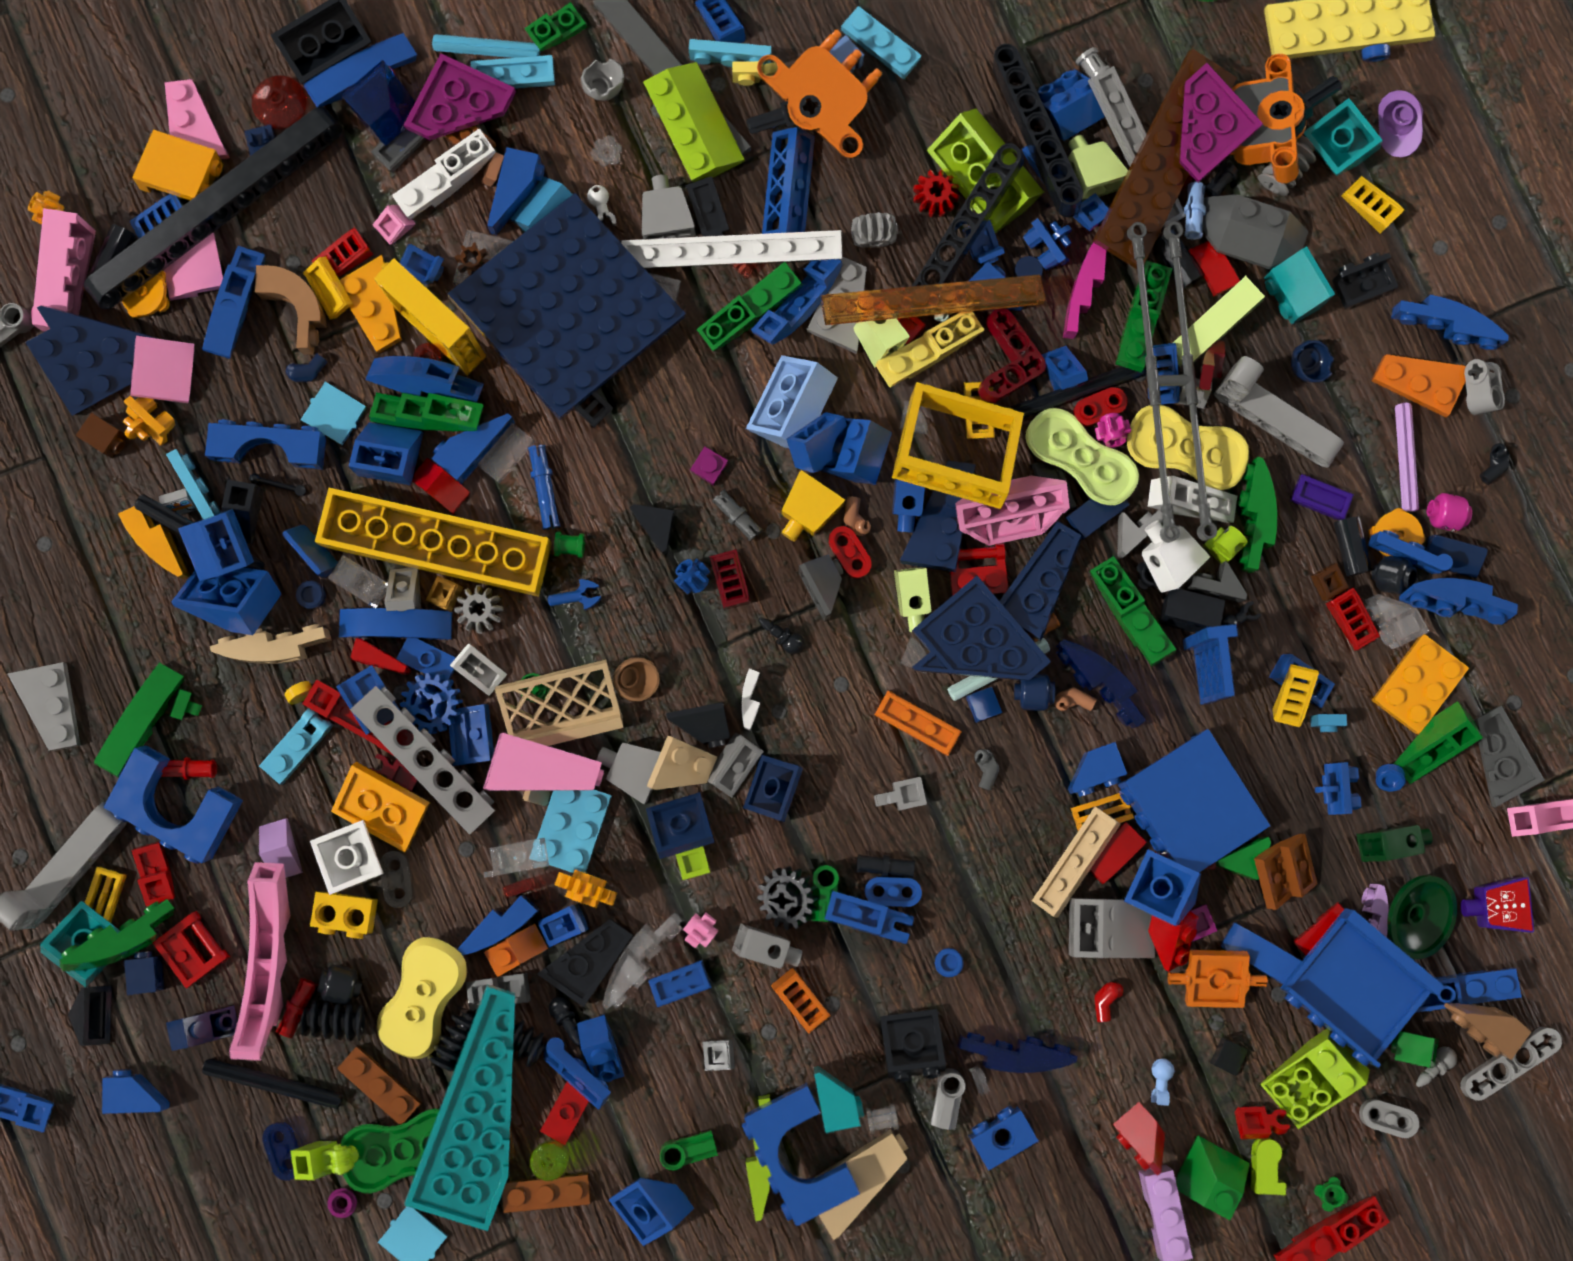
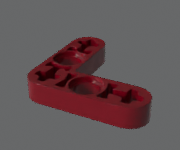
[978,307,1046,404]

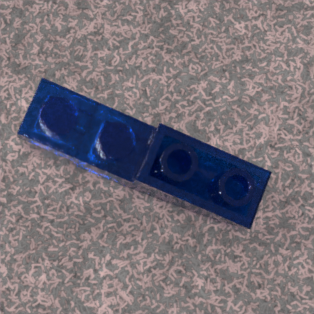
[1056,640,1146,729]
[958,1032,1078,1073]

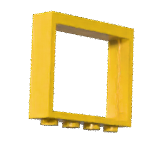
[374,259,486,376]
[892,382,1024,509]

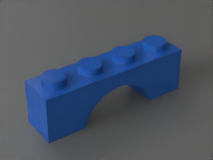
[205,420,326,470]

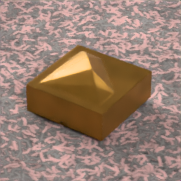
[426,575,463,612]

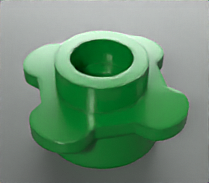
[1314,1177,1348,1212]

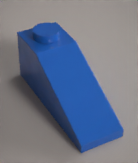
[487,147,545,235]
[432,413,516,485]

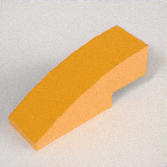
[118,506,191,580]

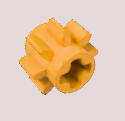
[28,190,64,225]

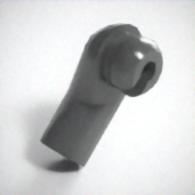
[974,749,1000,791]

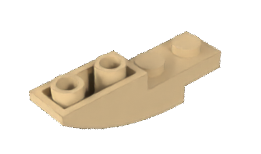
[210,624,332,664]

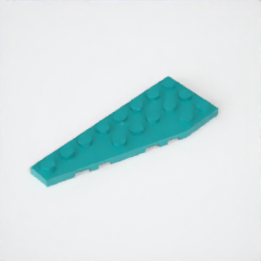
[404,984,515,1231]

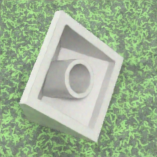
[310,820,384,895]

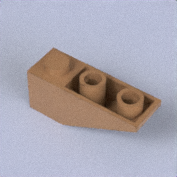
[1444,1003,1531,1060]

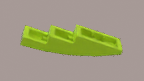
[746,1094,771,1221]

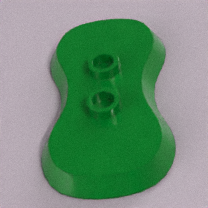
[340,1109,439,1193]

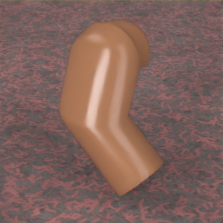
[844,496,871,536]
[1054,687,1097,711]

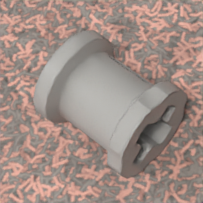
[1076,47,1110,79]

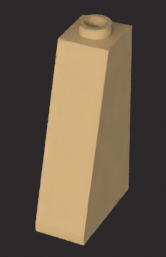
[813,1129,908,1240]

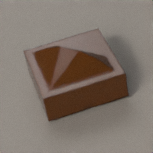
[1310,563,1349,601]

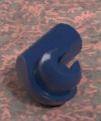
[285,353,328,382]

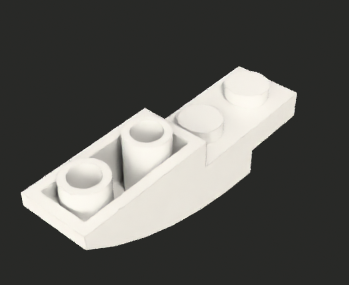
[392,129,496,220]

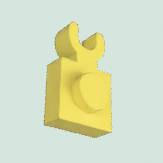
[732,61,778,86]

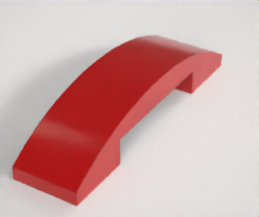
[302,680,414,756]

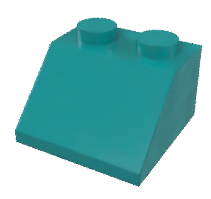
[1303,98,1383,176]
[1264,246,1335,325]
[40,901,120,987]
[813,1066,864,1133]

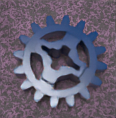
[400,672,463,734]

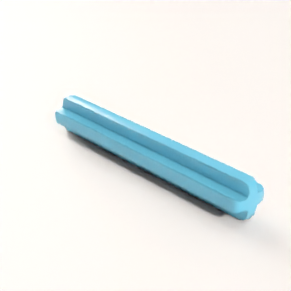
[432,34,540,58]

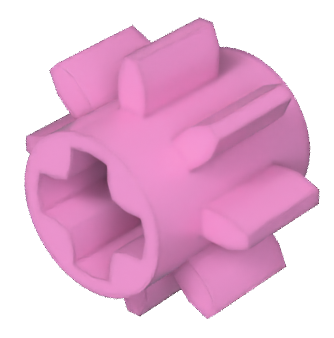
[683,912,718,948]

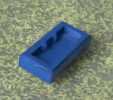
[396,638,456,682]
[648,960,712,1008]

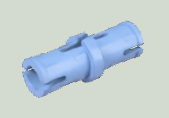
[1184,182,1206,240]

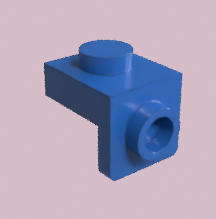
[962,220,1005,265]
[400,244,444,285]

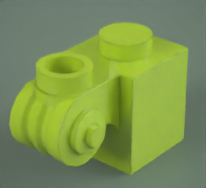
[291,1141,359,1180]

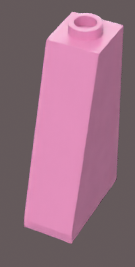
[483,733,604,791]

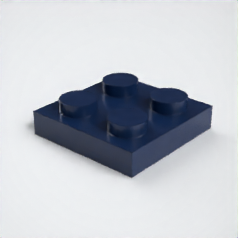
[646,792,715,859]

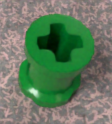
[554,531,585,558]

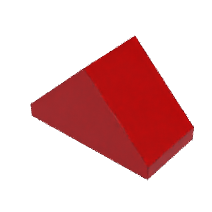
[412,458,470,514]

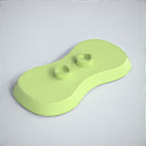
[1025,408,1139,505]

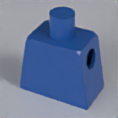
[892,469,925,533]

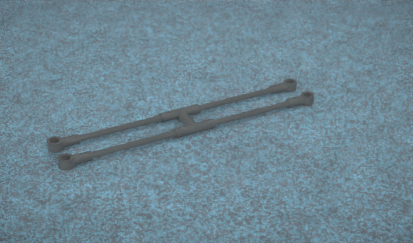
[1127,222,1217,543]

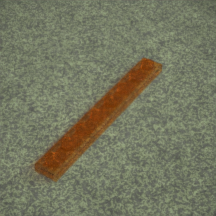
[821,275,1046,325]

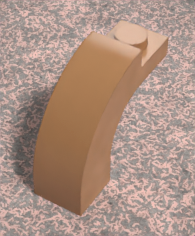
[255,265,326,355]

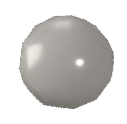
[581,59,624,101]

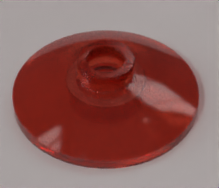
[252,75,307,129]

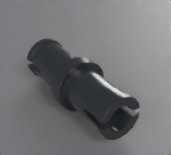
[856,854,915,878]

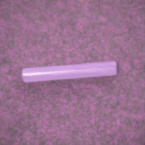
[1395,403,1419,512]

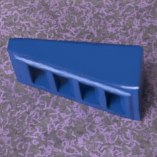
[695,0,746,43]
[130,194,184,238]
[1148,343,1180,405]
[1269,654,1335,708]

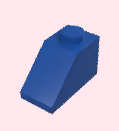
[102,1069,170,1114]

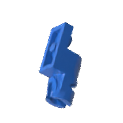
[824,891,914,944]

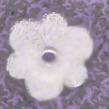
[591,136,622,167]

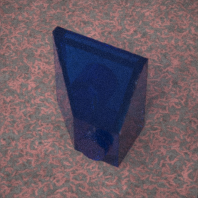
[341,60,415,146]

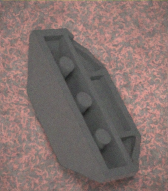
[1202,194,1308,269]

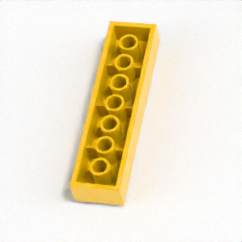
[315,488,552,597]

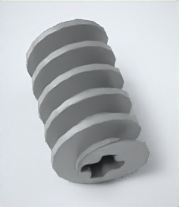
[1257,135,1316,196]

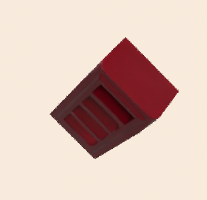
[710,549,751,610]

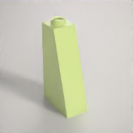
[1173,276,1265,367]

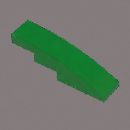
[369,392,484,431]
[94,662,184,778]

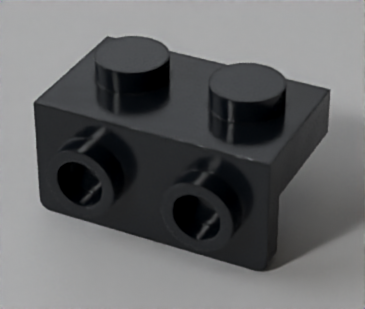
[1332,252,1399,310]

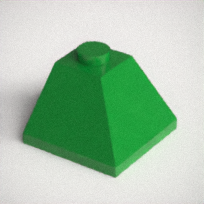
[1175,1135,1249,1220]

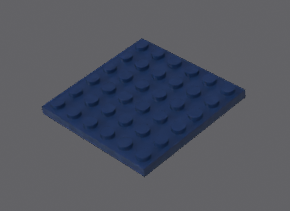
[448,193,686,420]

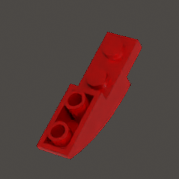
[1274,1196,1390,1261]

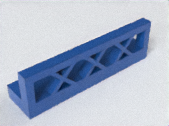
[762,127,815,234]

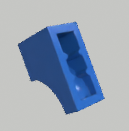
[786,412,847,473]

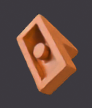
[484,924,549,977]

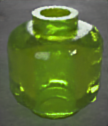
[530,1140,569,1181]

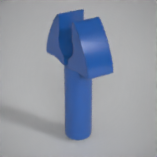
[548,579,602,611]

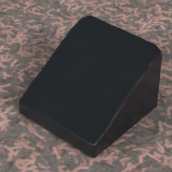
[1210,1037,1248,1076]

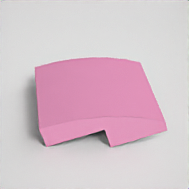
[164,233,223,300]
[130,336,194,403]

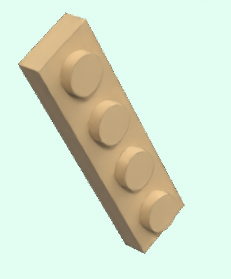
[1032,807,1121,918]

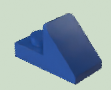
[1042,346,1088,391]

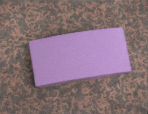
[1361,884,1389,937]

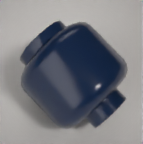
[1014,674,1055,711]

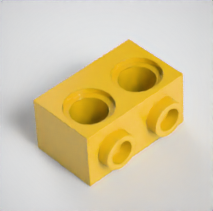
[310,891,378,939]

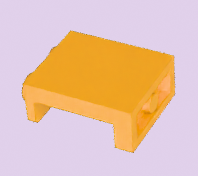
[132,130,222,201]

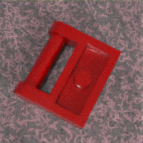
[949,543,1008,596]
[153,911,231,989]

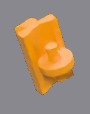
[123,396,175,446]

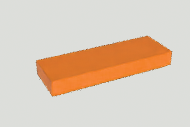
[874,691,962,756]

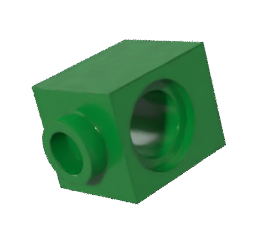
[1391,1031,1439,1068]

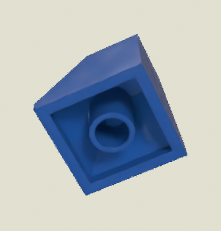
[608,1178,694,1246]

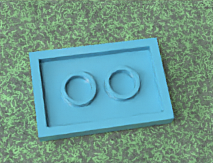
[530,790,612,873]

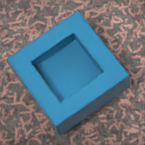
[1311,714,1347,733]

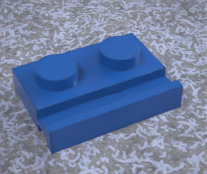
[336,665,400,735]
[449,704,494,766]

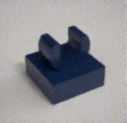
[244,124,276,156]

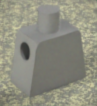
[642,175,696,240]
[596,743,661,804]
[732,923,802,969]

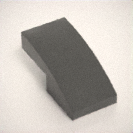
[466,972,531,1011]

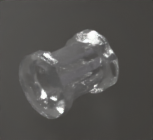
[866,1103,899,1135]

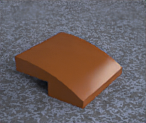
[1254,834,1317,910]

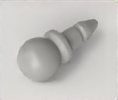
[1416,1046,1457,1087]

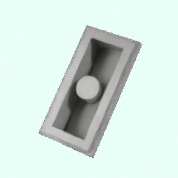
[708,733,764,798]

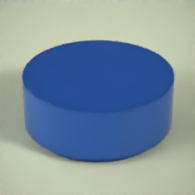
[1362,44,1391,62]
[1376,764,1405,792]
[935,948,963,977]

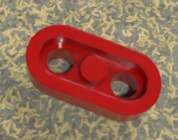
[1073,387,1127,427]
[828,526,872,579]

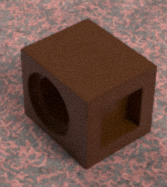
[75,413,127,459]

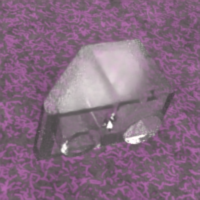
[328,555,388,608]
[1365,594,1430,649]

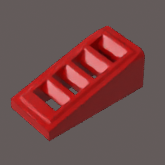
[312,227,373,277]
[1325,587,1380,651]
[350,638,412,675]

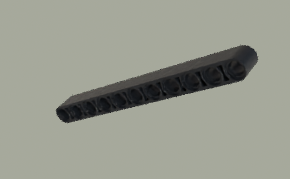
[84,106,343,309]

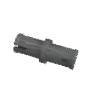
[712,489,763,542]

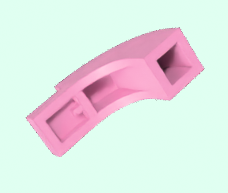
[1507,799,1573,837]

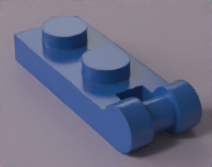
[1367,530,1453,574]
[543,1037,611,1110]

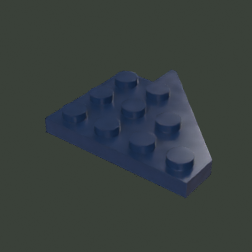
[25,305,158,416]
[912,576,1051,681]

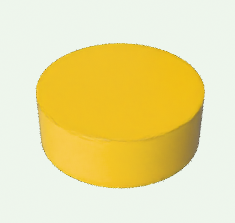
[284,681,312,705]

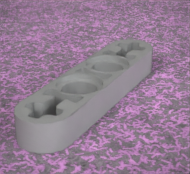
[1461,1027,1562,1101]

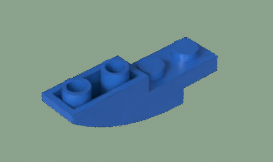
[202,246,265,359]
[1391,295,1509,350]
[366,356,484,403]
[1399,578,1518,625]
[1415,967,1522,1013]

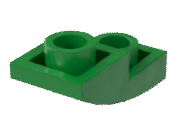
[524,2,587,52]

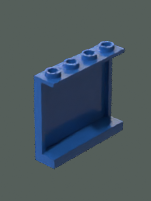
[1117,729,1270,873]
[1280,908,1444,1068]

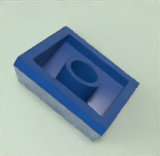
[1124,849,1201,927]

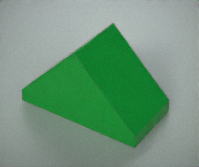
[1216,837,1271,880]

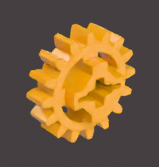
[554,870,617,908]

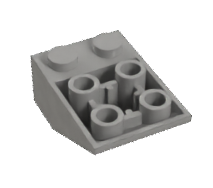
[1069,898,1155,958]

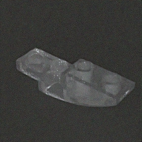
[603,912,684,1010]

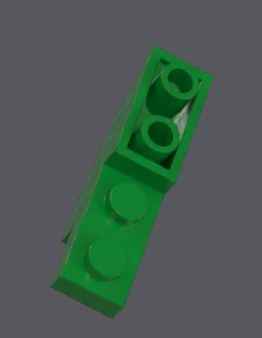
[1115,261,1172,373]
[696,262,803,352]
[1238,457,1277,573]
[1090,556,1176,667]
[59,899,174,971]

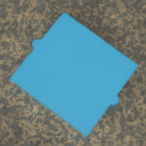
[301,382,367,445]
[378,1206,448,1261]

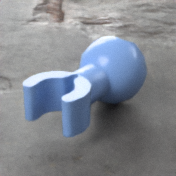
[1151,1058,1175,1106]

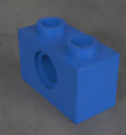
[968,1106,1038,1171]

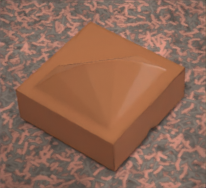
[482,152,504,187]

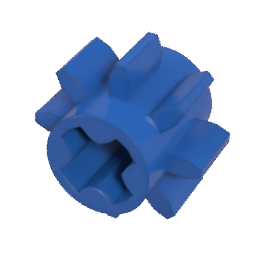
[674,558,710,594]

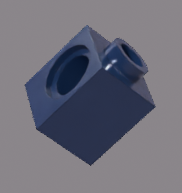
[124,951,165,995]

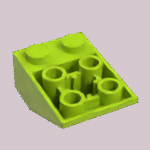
[1260,1028,1370,1129]

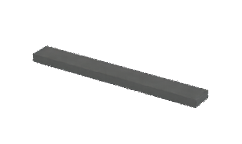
[593,0,751,156]

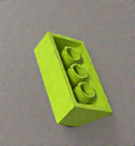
[643,62,745,183]
[927,108,1044,233]

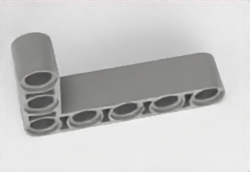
[1214,356,1344,468]
[0,802,127,931]

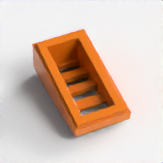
[771,968,831,1034]

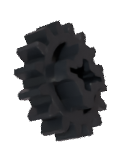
[757,866,819,930]

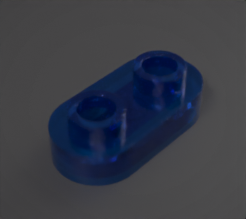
[262,1122,299,1181]

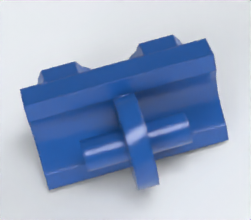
[1023,218,1072,270]
[1315,762,1361,815]

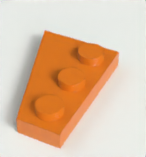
[1371,354,1466,417]

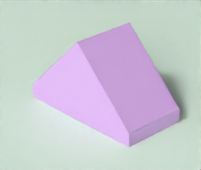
[259,818,303,878]

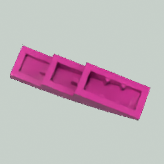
[1063,242,1106,339]

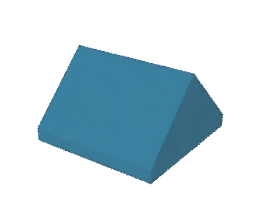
[510,177,573,231]

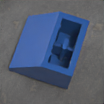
[1037,69,1105,141]
[820,418,892,485]
[348,422,423,485]
[178,509,254,581]

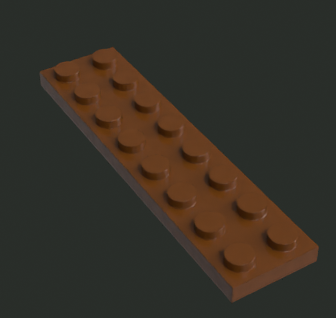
[1092,49,1237,269]

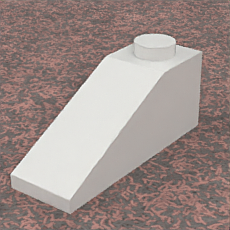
[1148,476,1237,523]

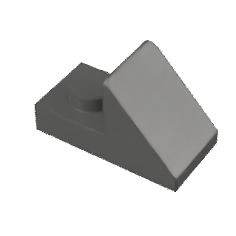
[1185,561,1247,603]

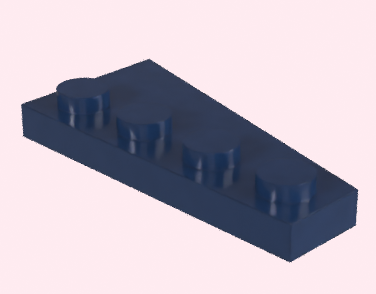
[900,460,976,572]
[999,521,1082,642]

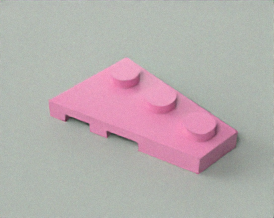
[165,79,230,159]

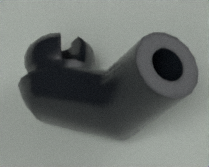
[1479,443,1509,485]

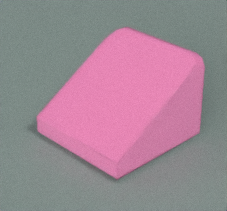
[373,205,415,245]

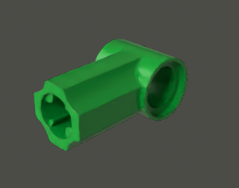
[811,865,839,922]
[660,1130,718,1170]

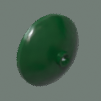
[1387,875,1457,959]

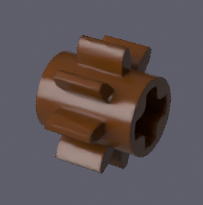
[455,242,489,276]

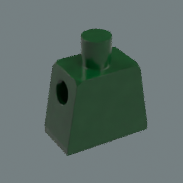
[1356,825,1433,862]

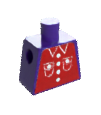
[1461,877,1534,933]

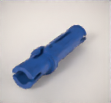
[528,444,560,530]

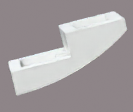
[742,669,760,731]

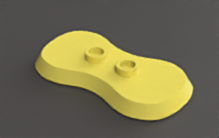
[1127,405,1249,490]
[376,937,467,1059]

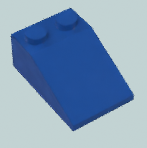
[171,568,281,635]

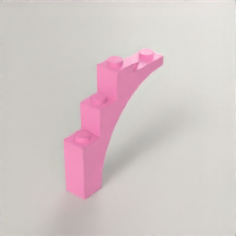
[229,862,291,1060]

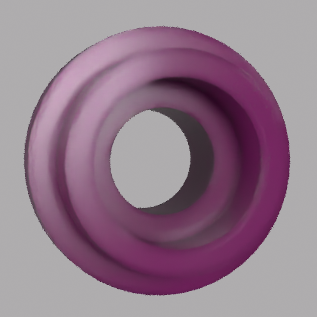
[327,1188,357,1218]

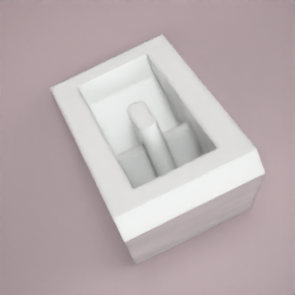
[450,643,507,696]

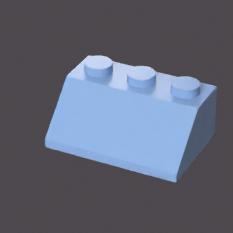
[746,355,838,448]

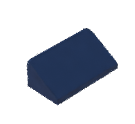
[1425,535,1488,579]

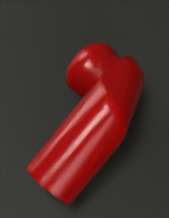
[1094,982,1123,1022]

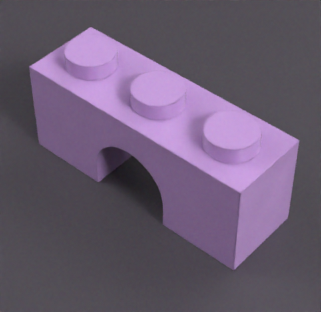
[1139,1165,1193,1261]

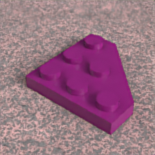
[404,54,516,140]
[1180,63,1263,183]

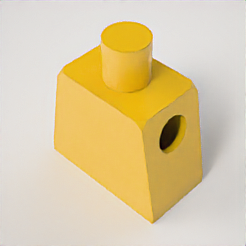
[781,470,845,542]

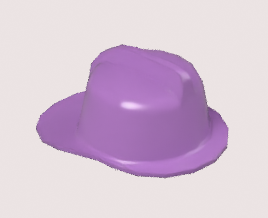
[1378,90,1423,157]

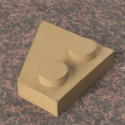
[647,736,717,790]

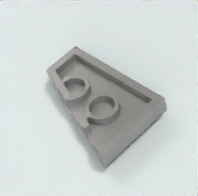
[807,257,866,354]
[8,662,81,751]

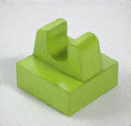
[676,846,710,880]

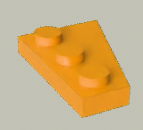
[340,255,402,354]

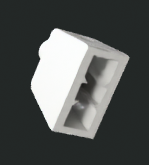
[1142,520,1210,593]

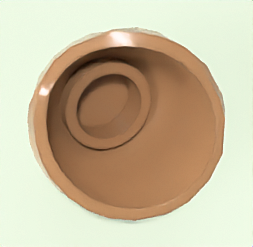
[613,657,659,701]

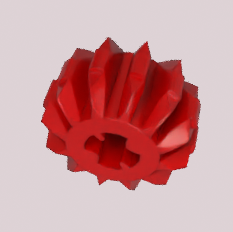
[913,170,959,217]

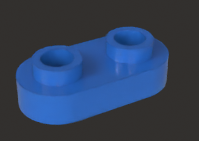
[864,877,922,907]

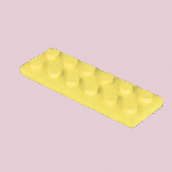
[1264,0,1435,58]

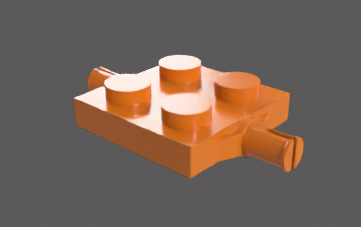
[1168,950,1268,1008]

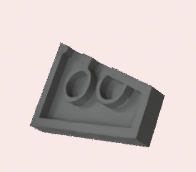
[1474,706,1544,807]

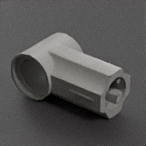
[0,303,34,348]
[930,1068,965,1130]

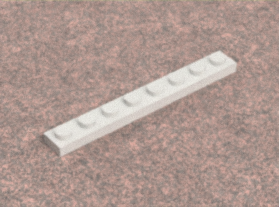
[621,230,843,268]

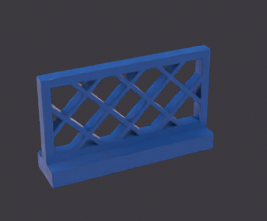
[1183,625,1238,705]

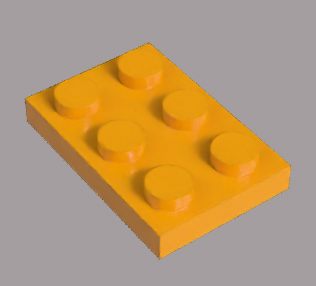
[1371,634,1469,735]
[331,762,430,852]

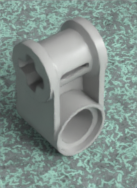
[1464,359,1505,415]

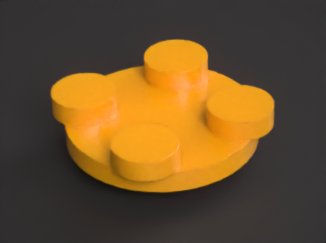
[122,270,170,318]
[1368,508,1425,557]

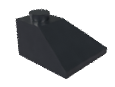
[666,702,730,748]

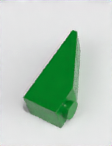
[1394,701,1483,784]

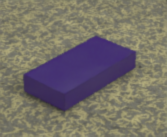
[1290,474,1354,520]

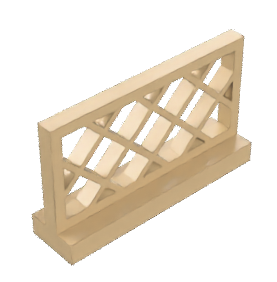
[495,660,623,746]

